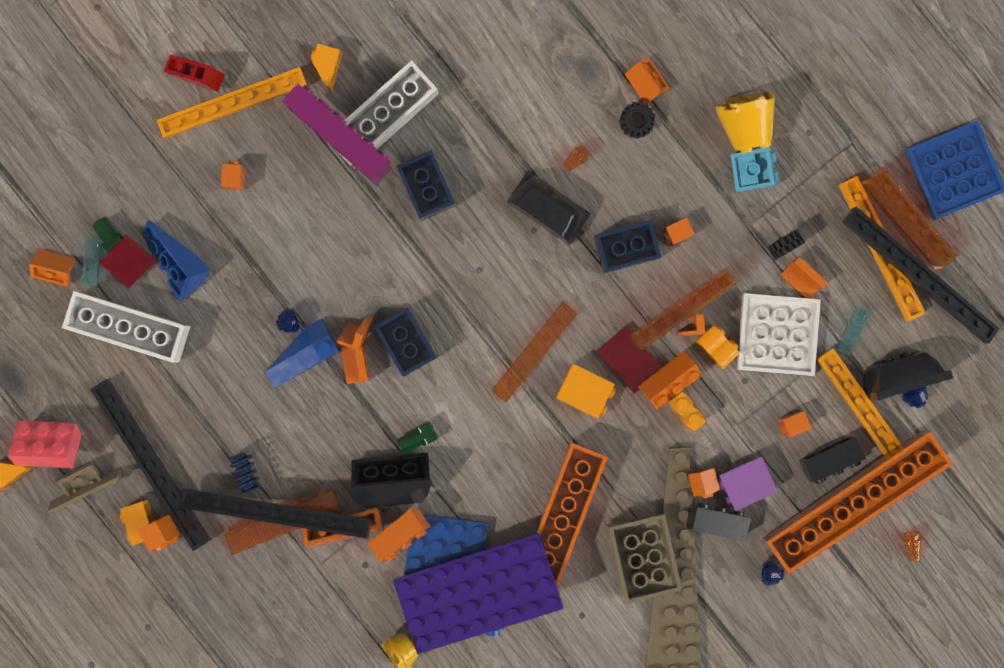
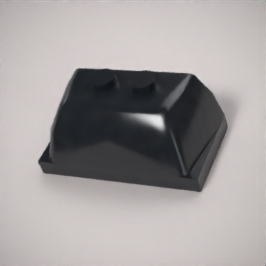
[507,170,591,245]
[863,351,954,400]
[351,453,431,508]

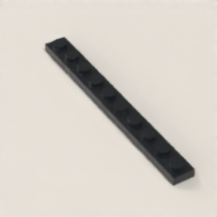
[842,206,1000,344]
[90,379,211,551]
[178,488,372,539]

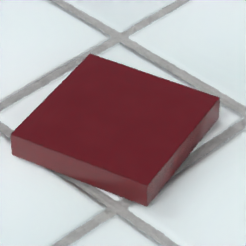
[99,234,156,288]

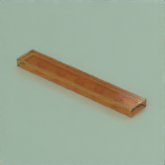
[491,302,578,403]

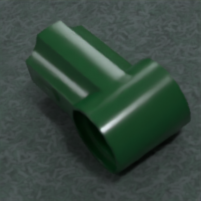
[92,217,123,253]
[397,422,438,454]

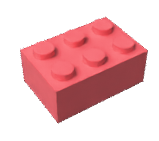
[7,421,82,468]

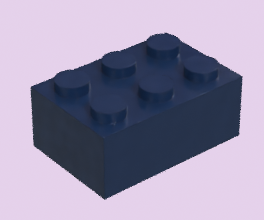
[396,150,456,221]
[593,220,661,274]
[374,307,438,377]

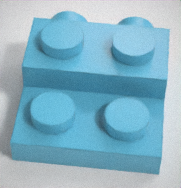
[731,147,779,193]

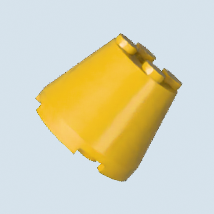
[715,91,775,153]

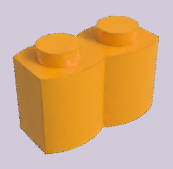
[695,325,740,369]
[668,392,705,431]

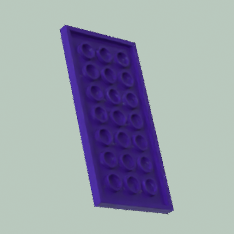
[393,532,564,654]

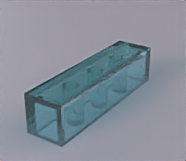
[81,237,102,287]
[835,307,870,356]

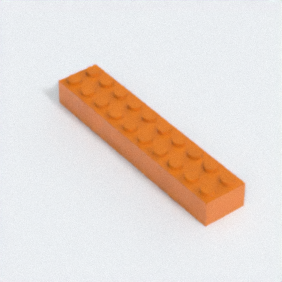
[763,430,953,574]

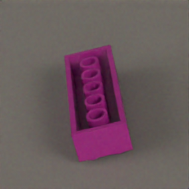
[282,83,392,185]

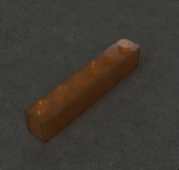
[861,167,959,270]
[627,268,736,351]
[223,488,342,555]

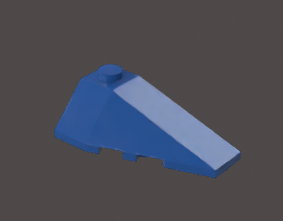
[142,220,209,301]
[265,318,341,389]

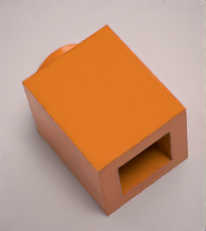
[221,161,246,191]
[663,217,695,246]
[778,410,812,438]
[688,468,720,499]

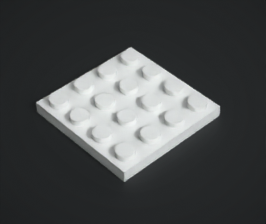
[737,293,821,376]

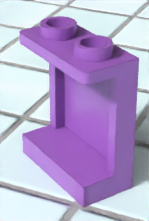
[716,455,778,511]

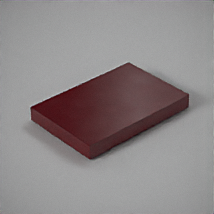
[597,326,662,394]

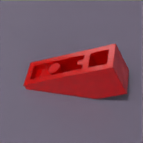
[164,54,225,92]

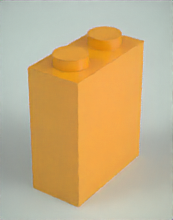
[556,364,616,419]

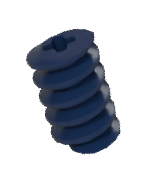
[227,451,261,494]

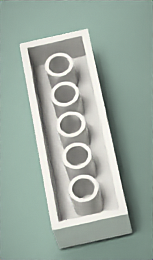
[338,60,439,170]
[62,291,191,363]

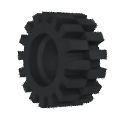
[619,102,655,139]
[767,229,805,260]

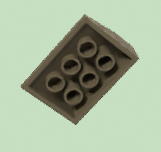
[605,514,682,604]

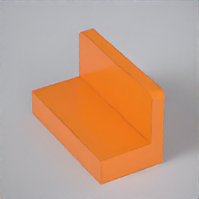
[625,57,670,104]
[29,249,76,287]
[780,257,828,299]
[676,314,705,336]
[337,315,374,351]
[341,344,370,384]

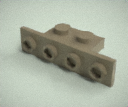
[48,462,121,514]

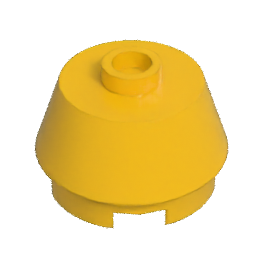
[381,633,418,668]

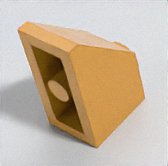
[311,44,342,91]
[0,461,34,491]

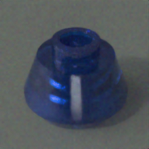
[276,308,300,333]
[901,386,928,408]
[761,560,784,586]

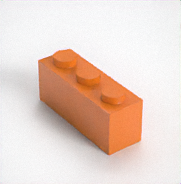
[638,351,702,410]
[367,507,430,563]
[138,514,182,552]

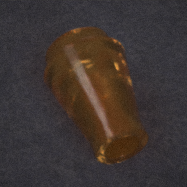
[562,144,590,172]
[902,531,922,562]

